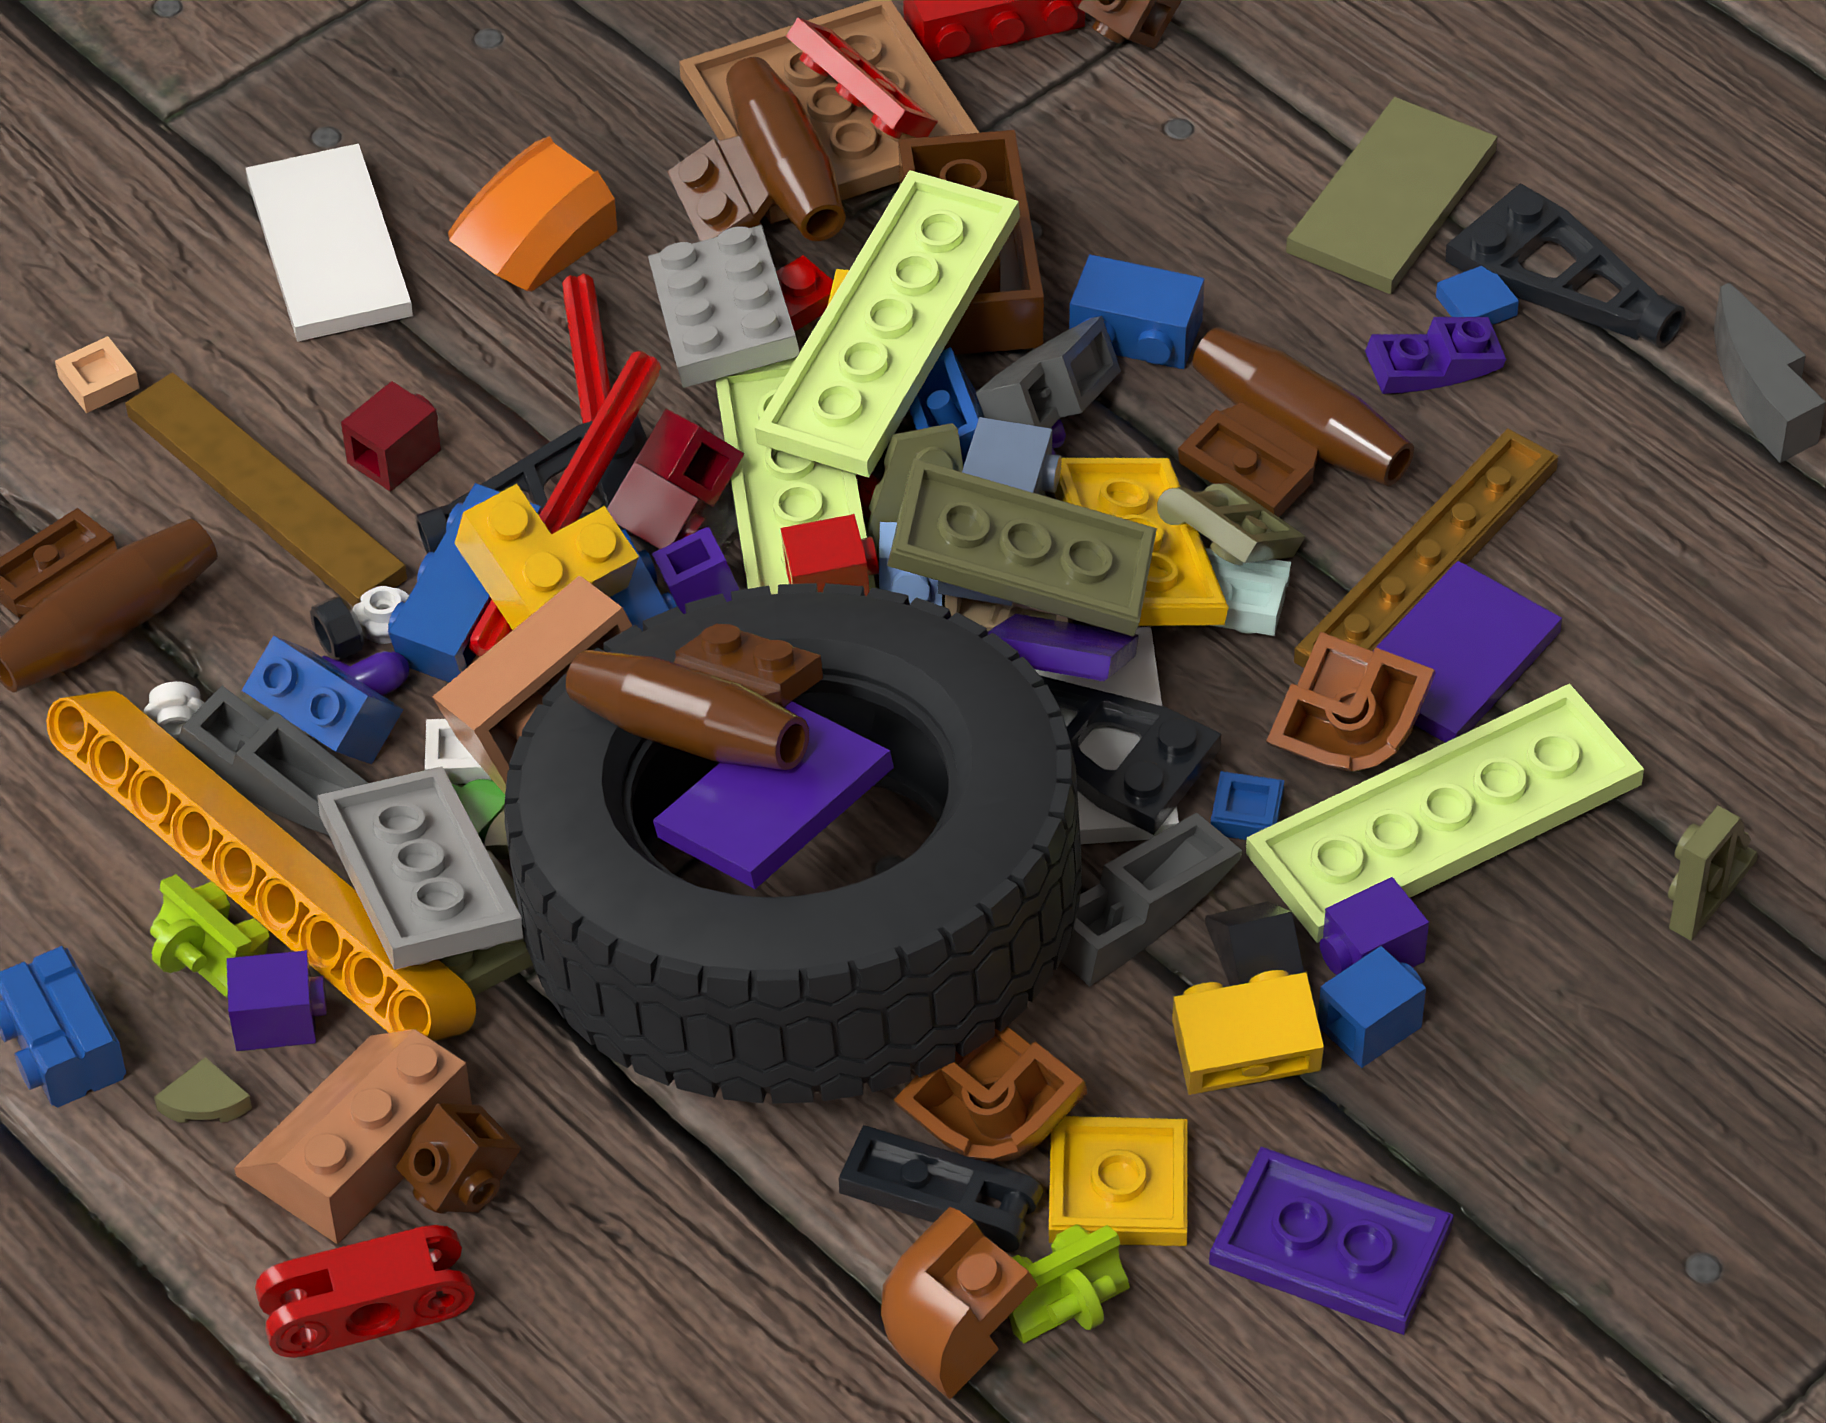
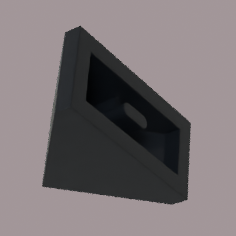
[1205,901,1304,986]

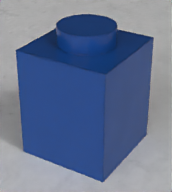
[1318,946,1426,1068]

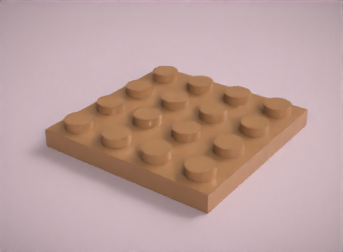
[679,0,979,224]

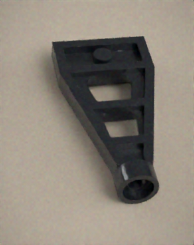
[1445,183,1686,348]
[415,415,648,554]
[1040,675,1221,835]

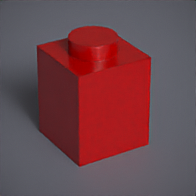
[780,514,879,596]

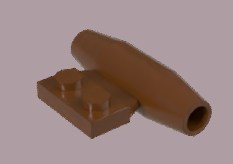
[667,57,846,241]
[1178,327,1414,517]
[0,508,218,693]
[566,623,823,770]

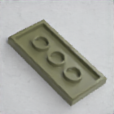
[1286,97,1498,295]
[887,459,1157,636]

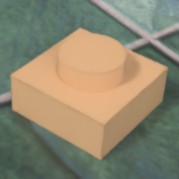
[55,336,140,413]

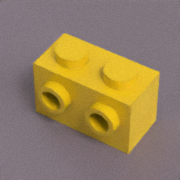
[1172,970,1324,1095]

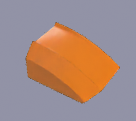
[448,136,618,292]

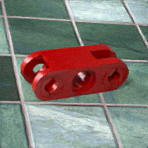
[255,1225,475,1358]

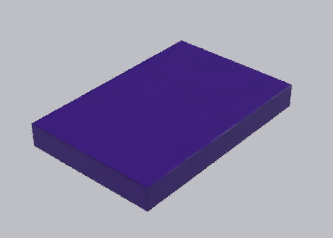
[1373,561,1562,743]
[988,613,1139,681]
[653,702,894,889]
[1209,1146,1454,1335]

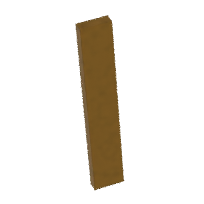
[125,372,407,607]
[1294,428,1558,668]

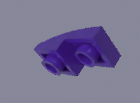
[1365,317,1506,394]

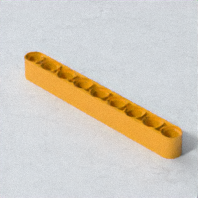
[46,690,476,1041]

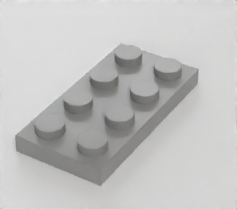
[648,225,800,388]
[318,766,523,970]

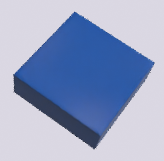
[1436,266,1519,325]
[1210,771,1284,840]

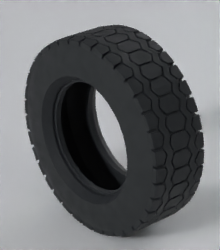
[504,583,1082,1104]

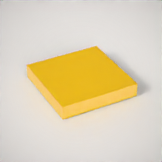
[1049,1116,1187,1246]

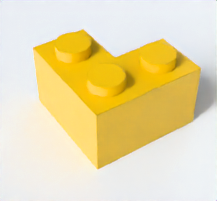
[454,484,639,630]

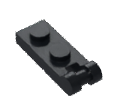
[838,1125,1043,1252]

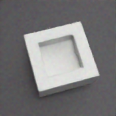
[425,719,491,784]

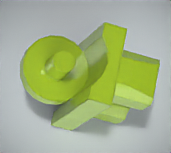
[150,874,270,998]
[1009,1224,1130,1344]

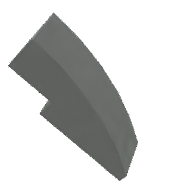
[1714,282,1826,463]
[976,316,1121,428]
[178,685,368,835]
[1061,813,1242,987]

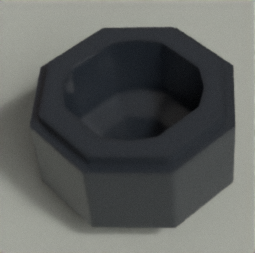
[310,597,364,660]

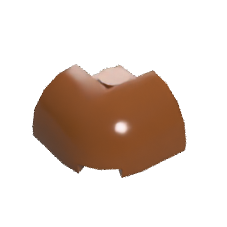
[1266,632,1436,771]
[894,1026,1087,1163]
[881,1207,1038,1400]

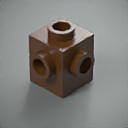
[1078,0,1182,49]
[395,1103,522,1214]

